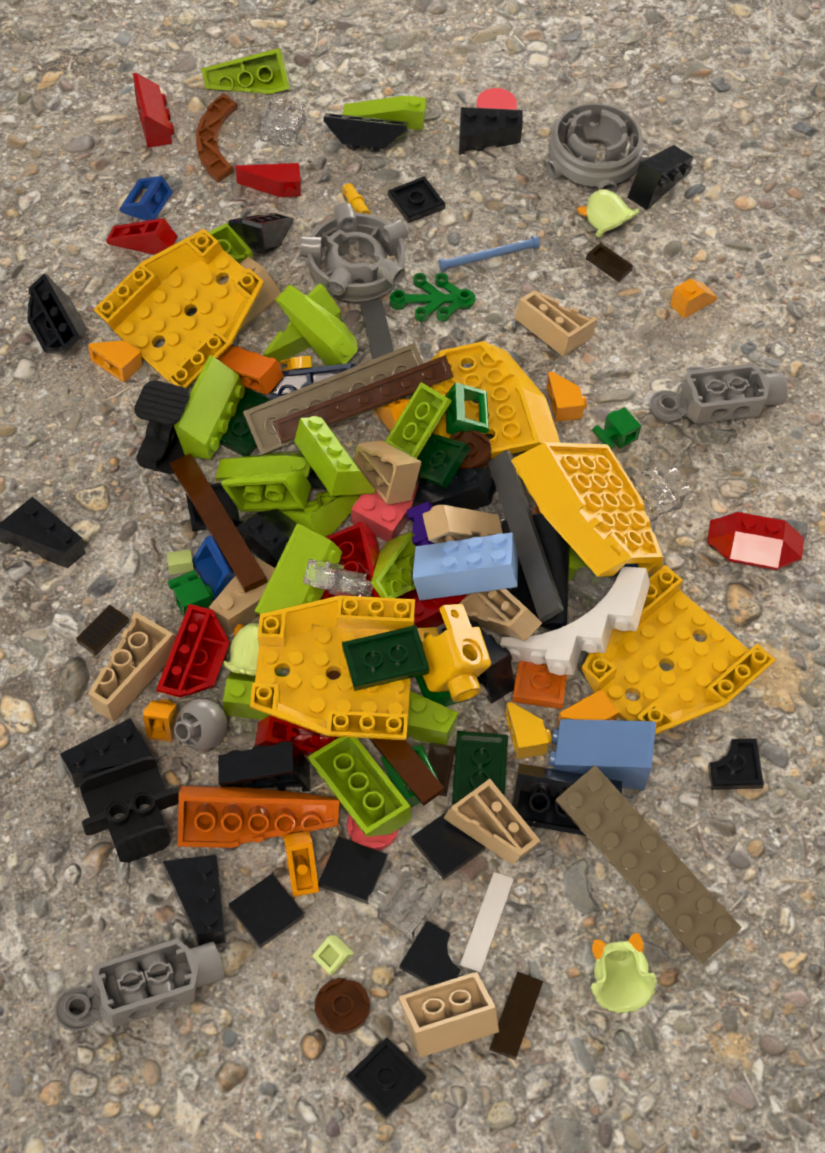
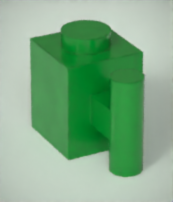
[592,407,641,450]
[167,570,214,617]

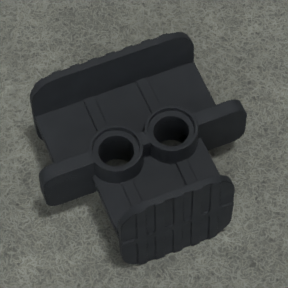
[134,380,189,474]
[79,756,179,863]

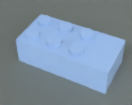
[413,532,518,601]

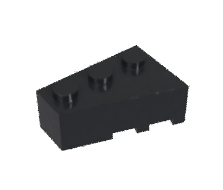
[60,718,154,788]

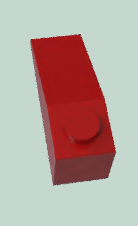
[235,163,301,197]
[106,218,178,255]
[254,715,339,756]

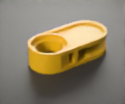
[280,356,312,371]

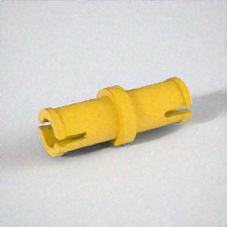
[341,183,371,215]

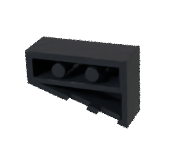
[459,107,523,155]
[627,145,694,210]
[411,467,496,510]
[0,497,86,568]
[441,618,515,704]
[218,741,310,792]
[163,855,226,946]

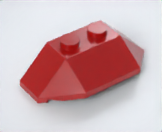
[707,512,804,570]
[156,604,230,698]

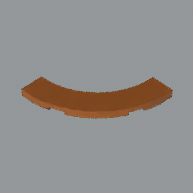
[196,93,238,183]

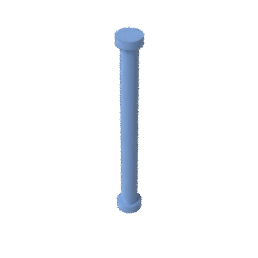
[438,235,540,272]

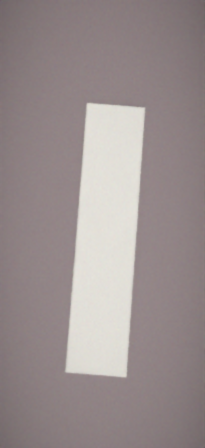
[460,872,514,973]

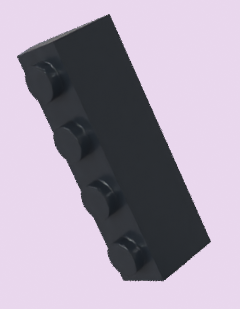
[512,763,622,836]

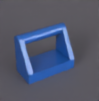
[119,176,173,221]
[192,536,234,601]

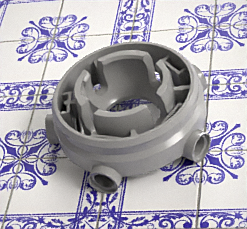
[546,103,648,193]
[300,203,408,302]

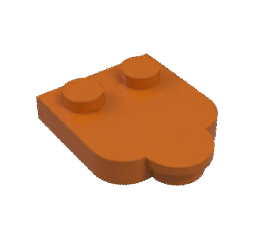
[512,661,567,709]

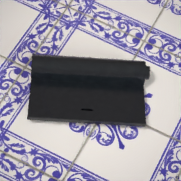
[501,513,570,630]

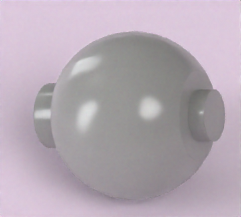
[174,699,228,750]

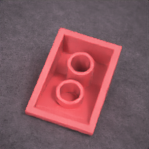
[351,483,419,542]

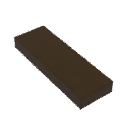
[489,971,543,1060]

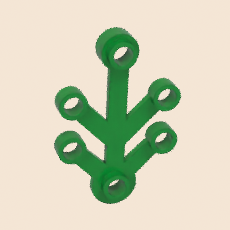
[390,273,475,322]

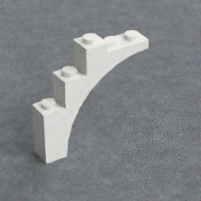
[500,566,650,675]

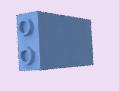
[548,719,656,791]

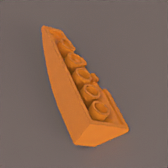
[177,786,339,848]

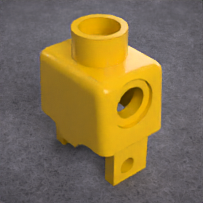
[417,604,491,702]

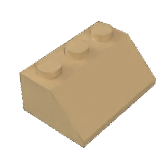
[218,257,281,334]
[398,971,499,1058]

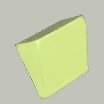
[167,549,194,575]
[312,935,354,975]

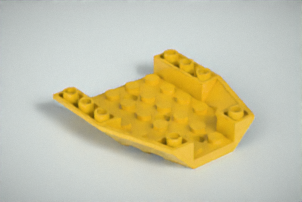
[93,229,265,389]
[430,341,560,458]
[511,442,663,577]
[581,565,776,735]
[250,596,415,740]

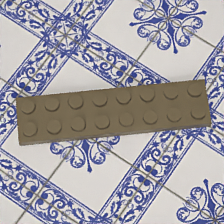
[243,343,431,455]
[555,765,742,965]

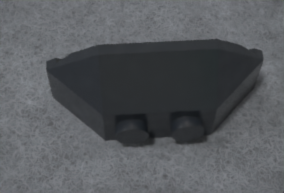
[323,113,408,151]
[228,213,294,251]
[27,273,87,354]
[235,509,297,568]

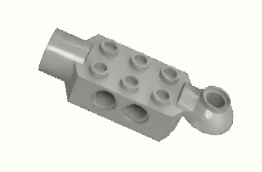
[650,363,788,424]
[54,938,224,1031]

